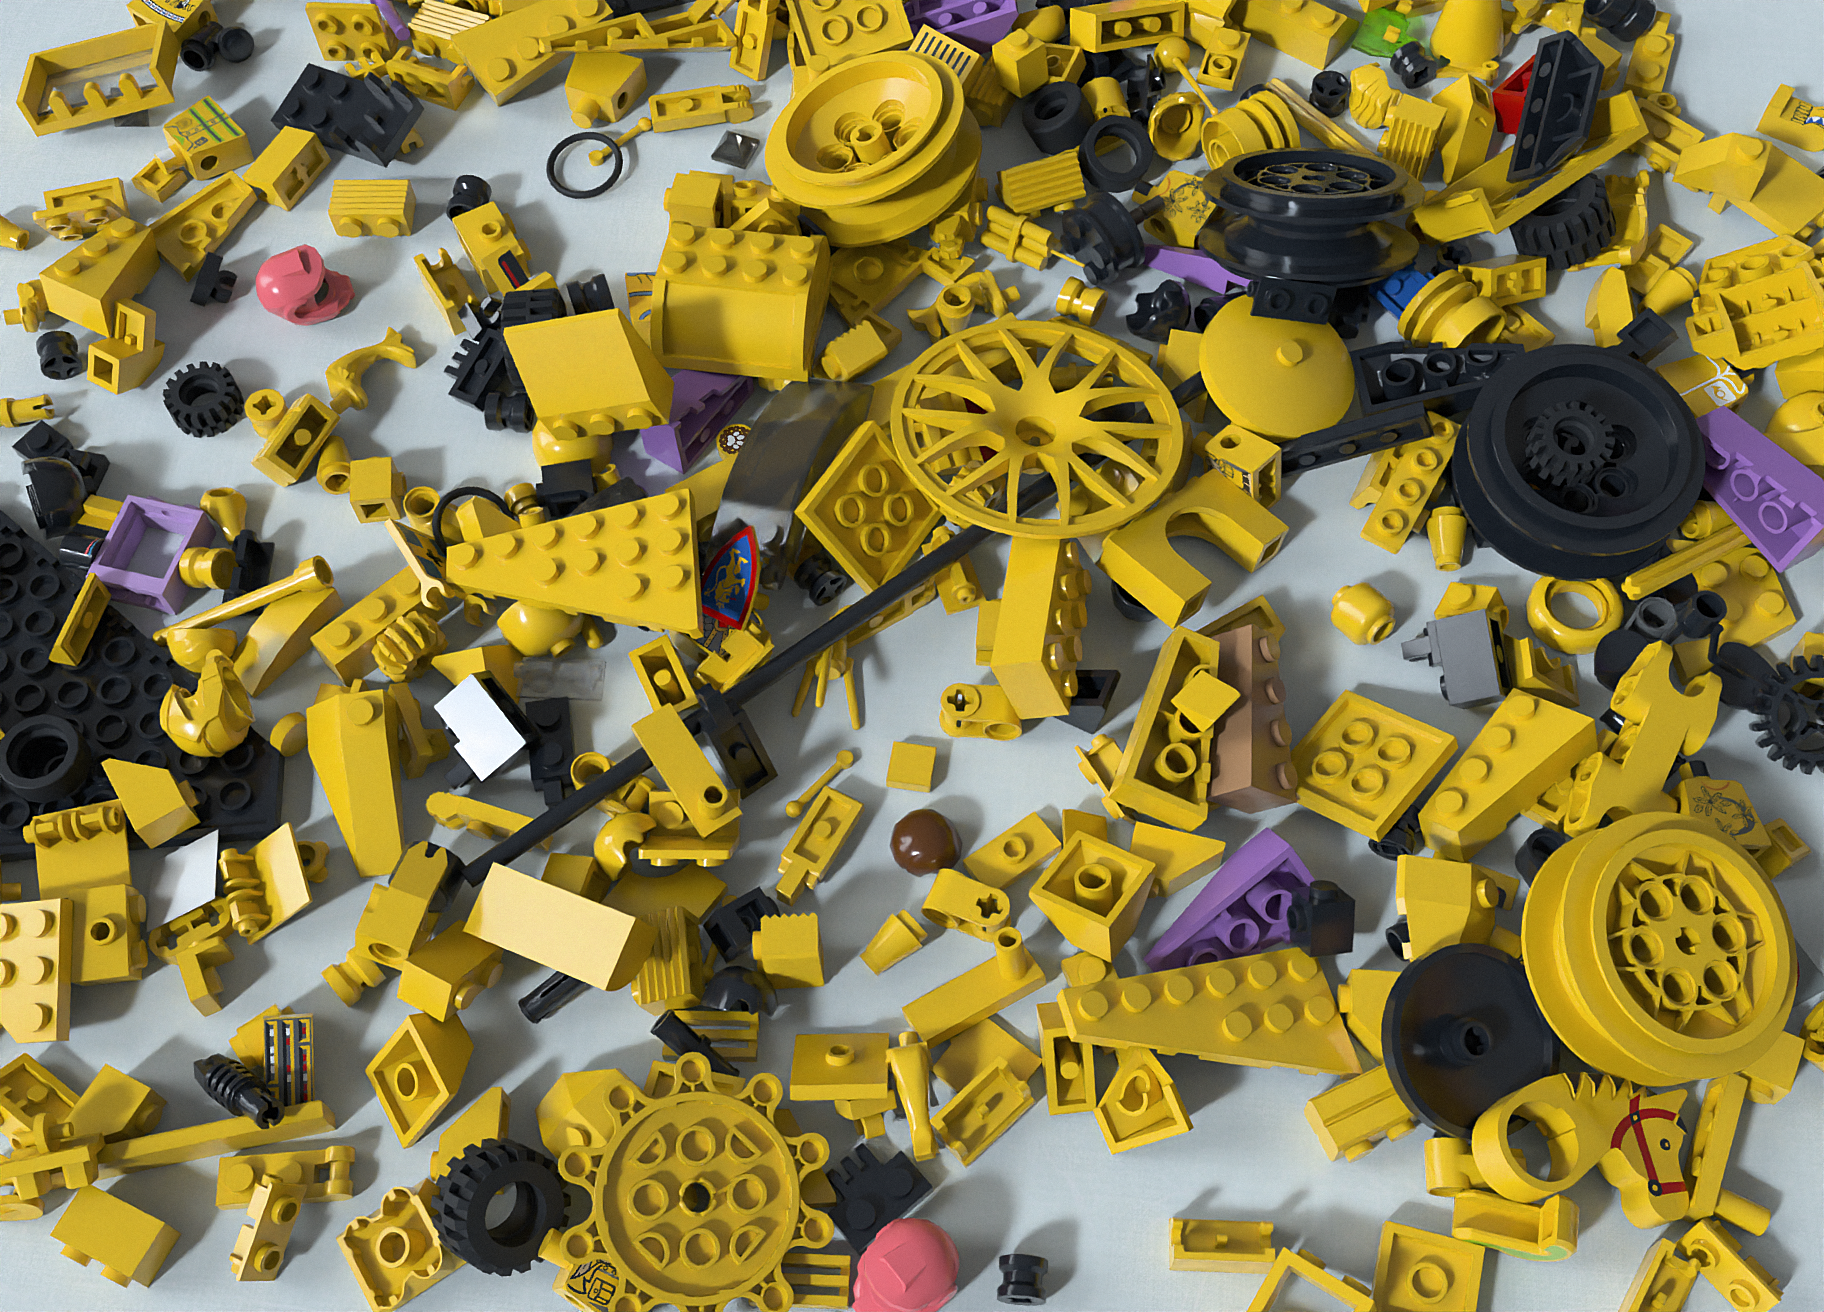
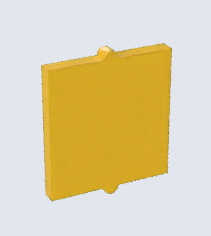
[931,1018,1042,1093]

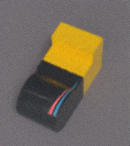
[59,494,124,572]

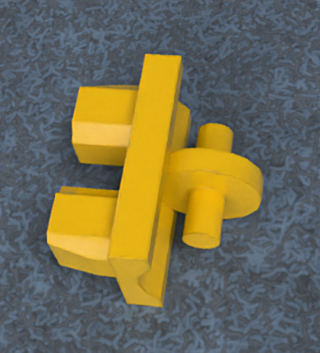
[0,1112,105,1200]

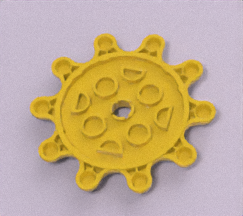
[558,1052,834,1312]

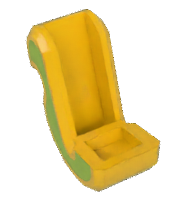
[1451,1189,1580,1262]

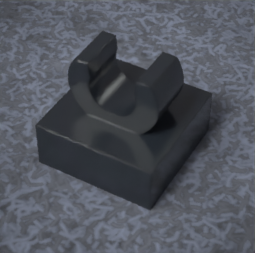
[190,252,238,307]
[457,296,502,342]
[58,448,111,493]

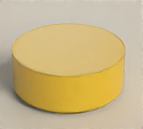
[270,712,308,757]

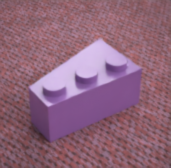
[640,369,754,475]

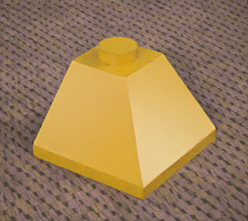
[1029,830,1157,963]
[365,1012,474,1149]

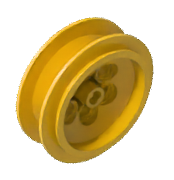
[765,50,982,248]
[1521,811,1797,1087]

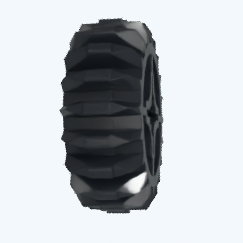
[1747,654,1824,775]

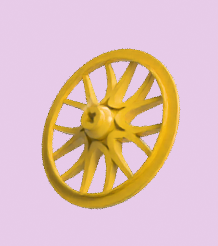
[890,320,1183,539]

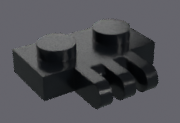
[443,328,507,412]
[825,1143,933,1256]

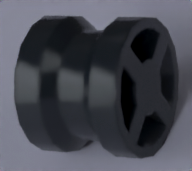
[1390,41,1437,89]
[1309,70,1349,118]
[36,331,82,380]
[793,553,847,606]
[997,1254,1048,1306]

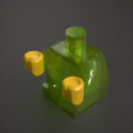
[1351,0,1418,58]

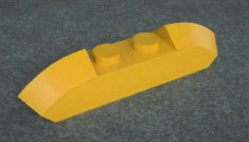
[1585,266,1642,363]

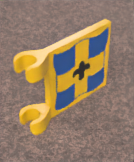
[384,518,497,628]

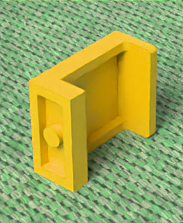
[1708,144,1824,244]

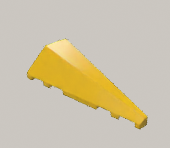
[539,11,737,53]

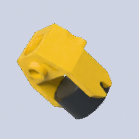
[355,840,466,971]

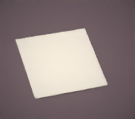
[146,829,219,933]

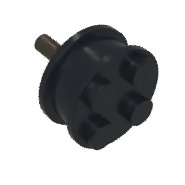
[1060,190,1165,285]

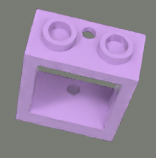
[85,495,217,615]

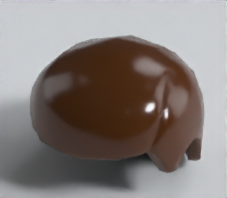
[889,809,963,877]

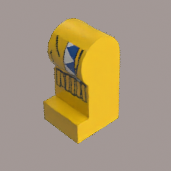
[1756,83,1824,152]

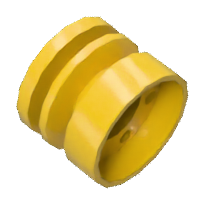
[1397,269,1508,348]

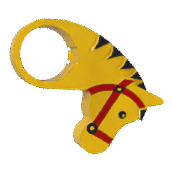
[1472,1072,1690,1229]

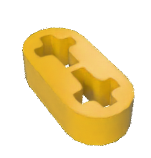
[148,896,235,965]

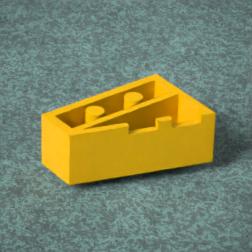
[39,216,161,338]

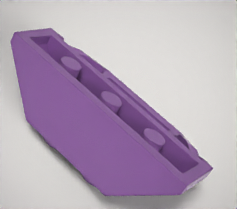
[897,0,1019,55]

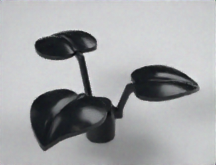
[1594,542,1782,710]

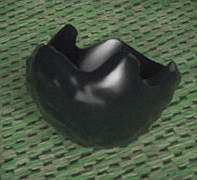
[1126,279,1191,342]

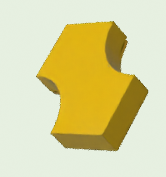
[600,860,729,925]

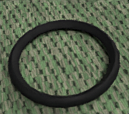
[546,132,623,199]
[432,486,516,557]

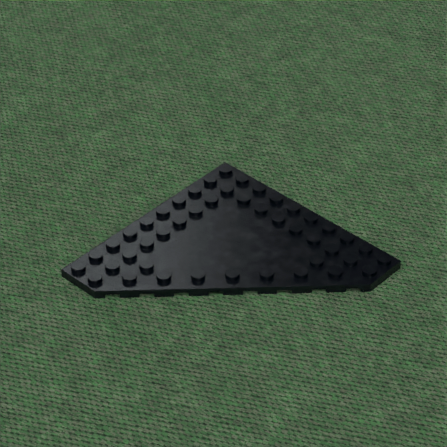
[0,510,285,862]

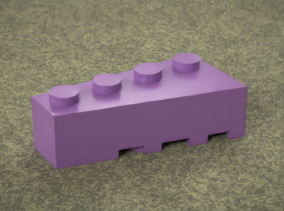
[1696,405,1824,574]

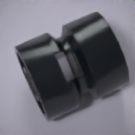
[1583,0,1656,42]

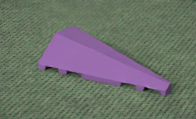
[1142,243,1252,294]

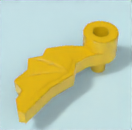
[1435,61,1499,87]

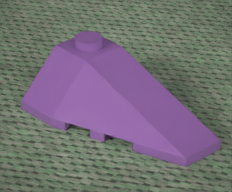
[1143,827,1316,973]

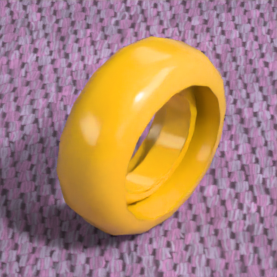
[1526,576,1624,655]

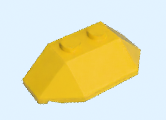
[535,1068,698,1211]

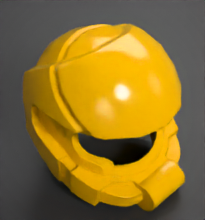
[160,649,255,757]

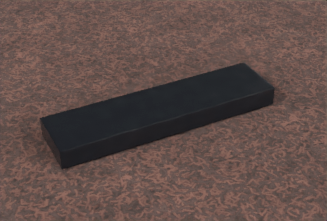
[1273,401,1434,478]

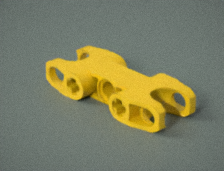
[1564,640,1722,838]

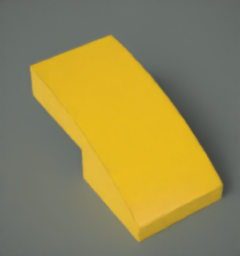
[1619,222,1693,298]

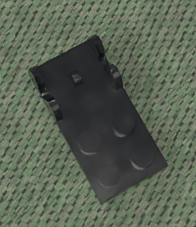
[270,63,425,168]

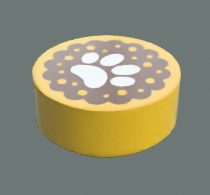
[716,424,757,460]

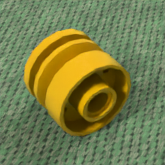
[1201,90,1301,171]

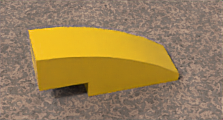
[231,586,345,699]

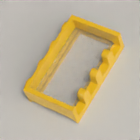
[16,20,182,137]

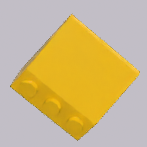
[503,308,675,441]

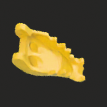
[1567,169,1650,272]

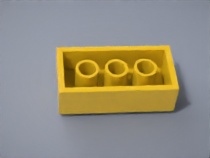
[990,536,1092,720]

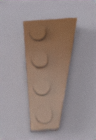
[1206,624,1298,814]

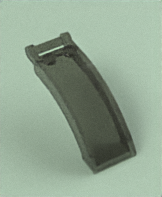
[702,377,875,591]

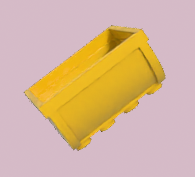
[650,221,835,382]

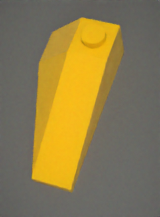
[306,689,405,878]
[1396,854,1499,963]

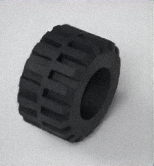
[1509,171,1616,271]
[501,288,568,392]
[431,1138,571,1277]

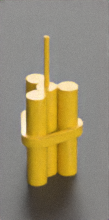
[979,205,1086,272]

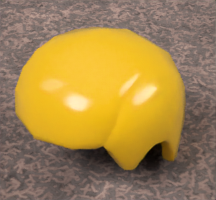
[1011,5,1066,44]
[594,811,657,881]

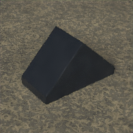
[1052,670,1121,735]

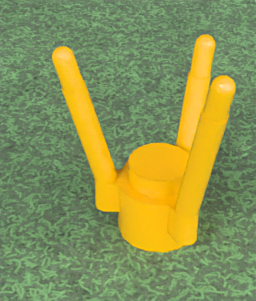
[791,638,861,730]

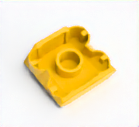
[336,1178,467,1312]

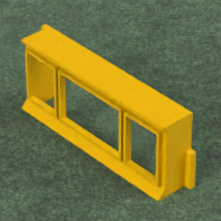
[1413,90,1649,248]

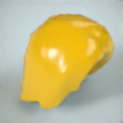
[1147,91,1205,161]

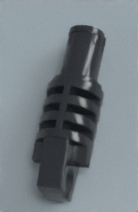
[193,1053,285,1129]

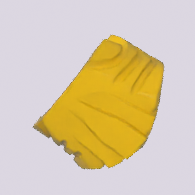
[1349,62,1403,129]

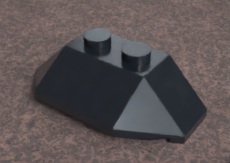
[1506,30,1605,183]

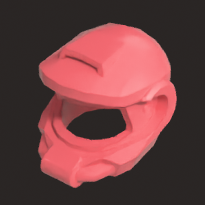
[255,244,355,326]
[852,1218,960,1312]

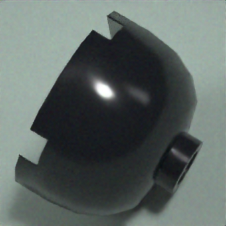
[21,456,97,540]

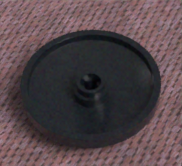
[1381,943,1560,1141]

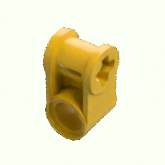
[939,683,1022,741]
[571,752,658,818]
[921,868,1011,943]

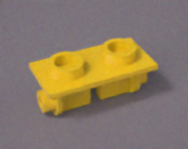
[921,526,987,615]
[690,619,774,693]
[1074,733,1143,825]
[229,1173,308,1281]
[1674,1217,1784,1312]

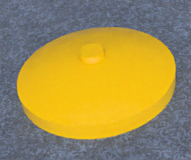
[1199,295,1355,443]

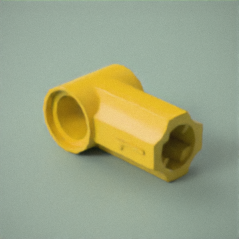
[403,486,465,545]
[1424,1137,1527,1197]

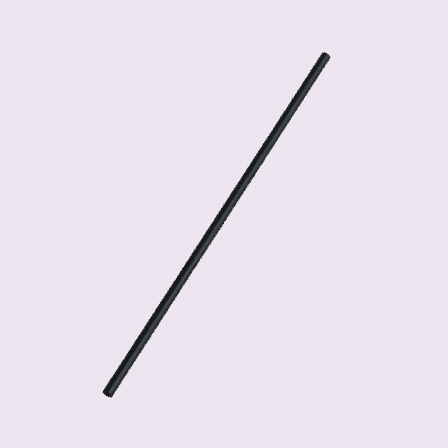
[460,370,1207,888]

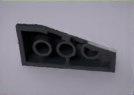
[1349,342,1525,418]

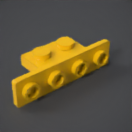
[1623,97,1711,195]
[1360,411,1461,554]

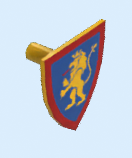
[700,525,770,632]

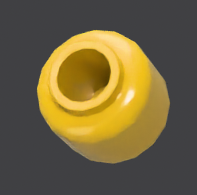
[1331,582,1396,645]

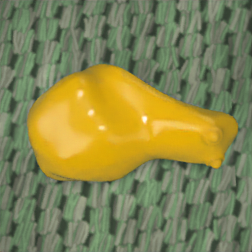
[199,487,247,545]

